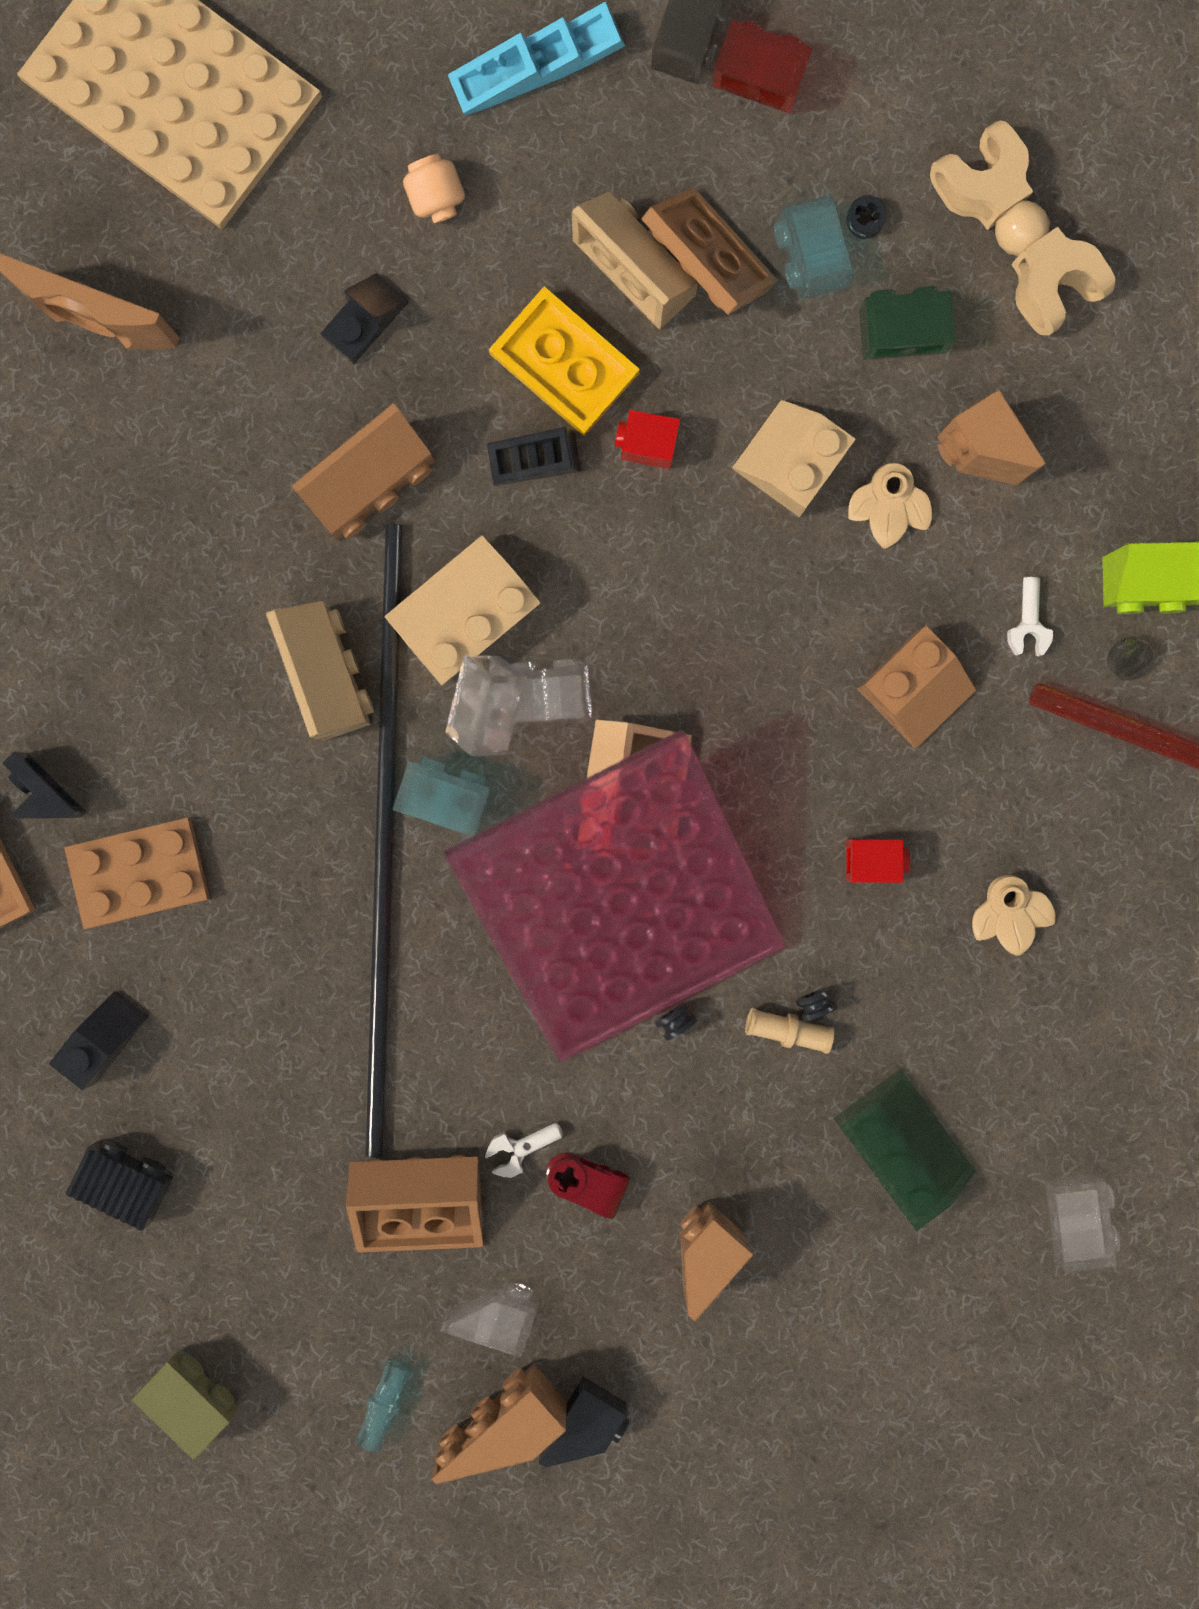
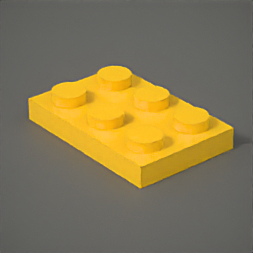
[489,286,640,437]

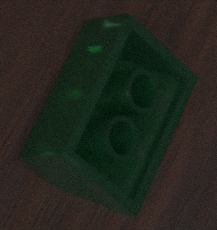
[833,1069,976,1232]

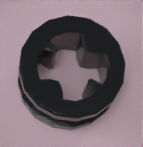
[846,195,886,239]
[795,987,838,1021]
[655,1002,698,1041]

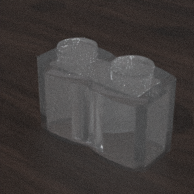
[503,659,592,725]

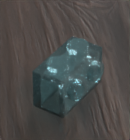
[393,756,493,837]

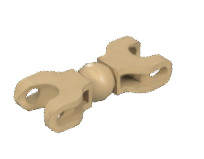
[930,121,1115,335]

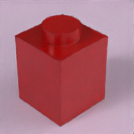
[614,410,680,469]
[846,839,910,883]

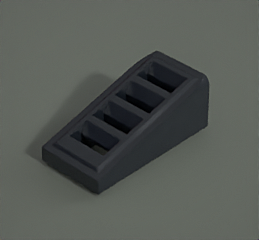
[487,426,581,486]

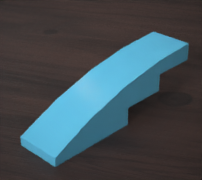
[448,2,625,116]

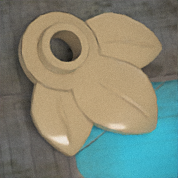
[848,463,932,548]
[972,875,1056,956]

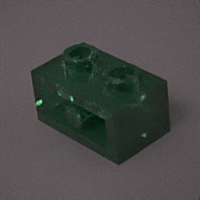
[859,286,955,360]

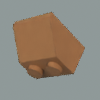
[937,390,1046,485]
[857,626,976,749]
[680,1201,753,1321]

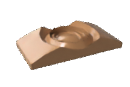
[0,254,180,350]

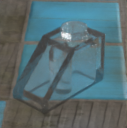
[440,1283,539,1358]

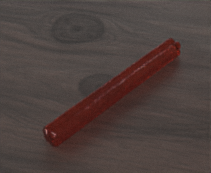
[1029,683,1199,769]

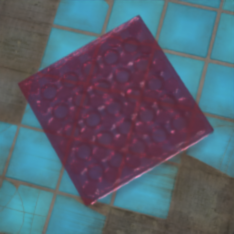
[444,730,786,1062]

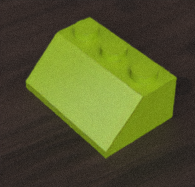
[1102,542,1199,614]

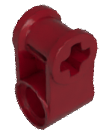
[546,1153,631,1219]

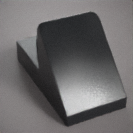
[320,273,409,364]
[2,751,86,819]

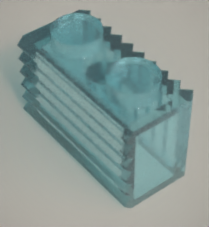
[774,194,854,300]

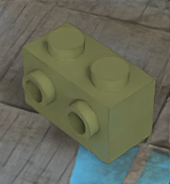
[132,1349,239,1460]

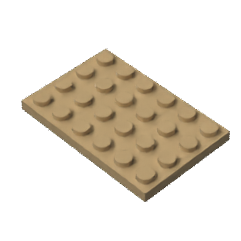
[17,0,322,230]

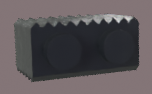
[65,1139,173,1231]

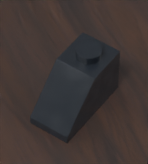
[49,991,148,1091]
[538,1376,629,1468]

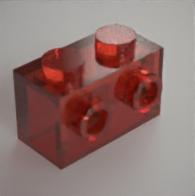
[712,20,812,114]

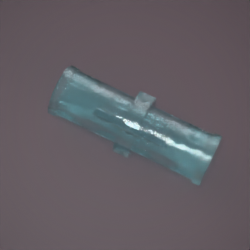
[355,1359,412,1453]

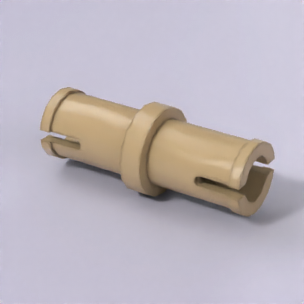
[745,1008,834,1054]

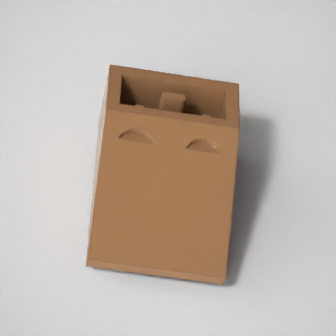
[431,1364,567,1484]

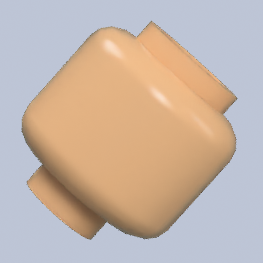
[403,154,465,224]

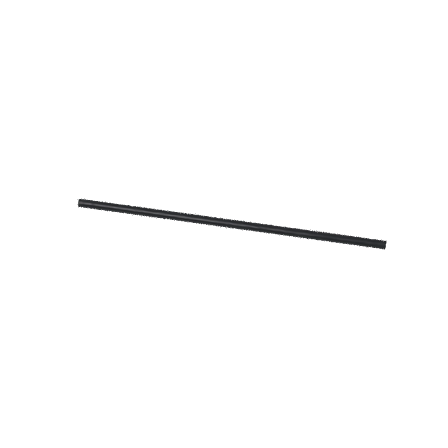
[365,524,402,1157]

